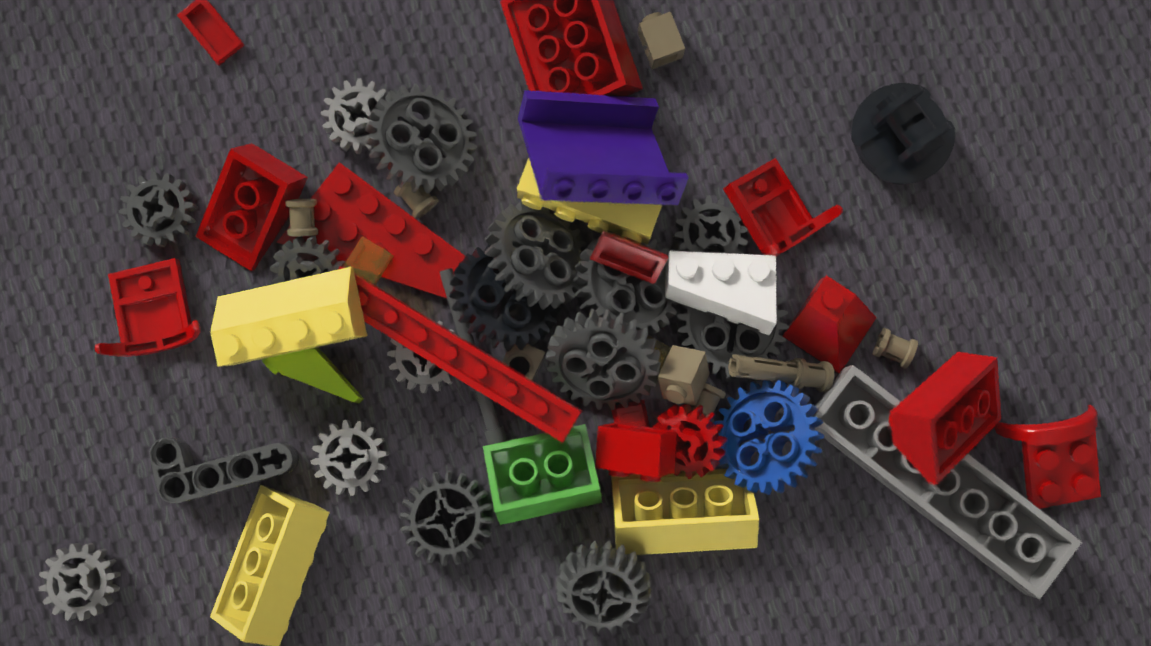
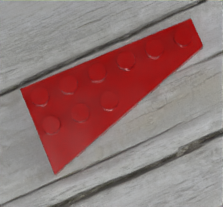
[277,162,487,303]

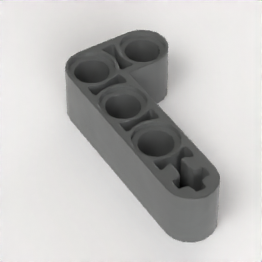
[149,438,299,504]

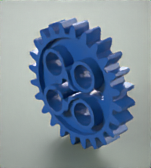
[714,380,825,495]

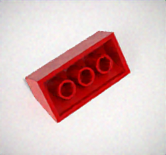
[888,352,1001,485]

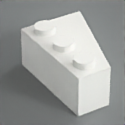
[665,251,776,335]

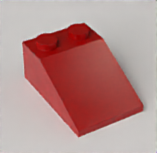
[195,143,308,271]

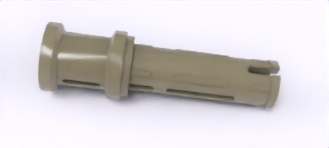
[728,354,834,392]

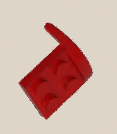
[723,158,843,256]
[95,258,201,357]
[995,405,1101,509]

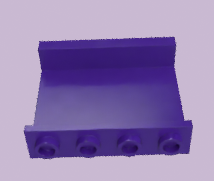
[518,90,688,205]

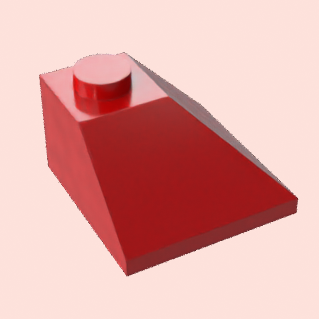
[782,275,877,374]

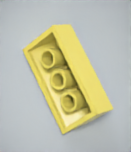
[517,158,662,244]
[210,267,367,367]
[611,469,759,555]
[210,485,330,646]

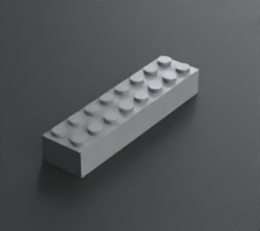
[811,365,1082,599]

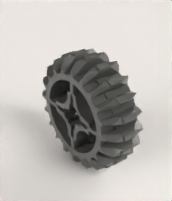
[399,470,495,566]
[555,540,652,634]

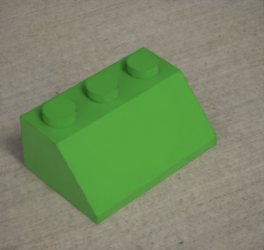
[483,424,602,525]

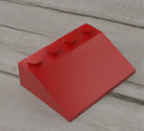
[500,0,643,97]

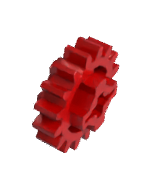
[652,403,727,479]

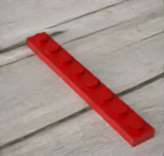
[338,266,582,443]

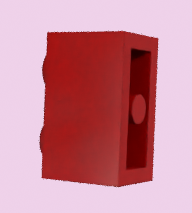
[595,423,677,482]

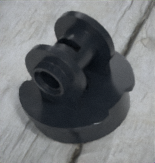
[851,83,955,185]

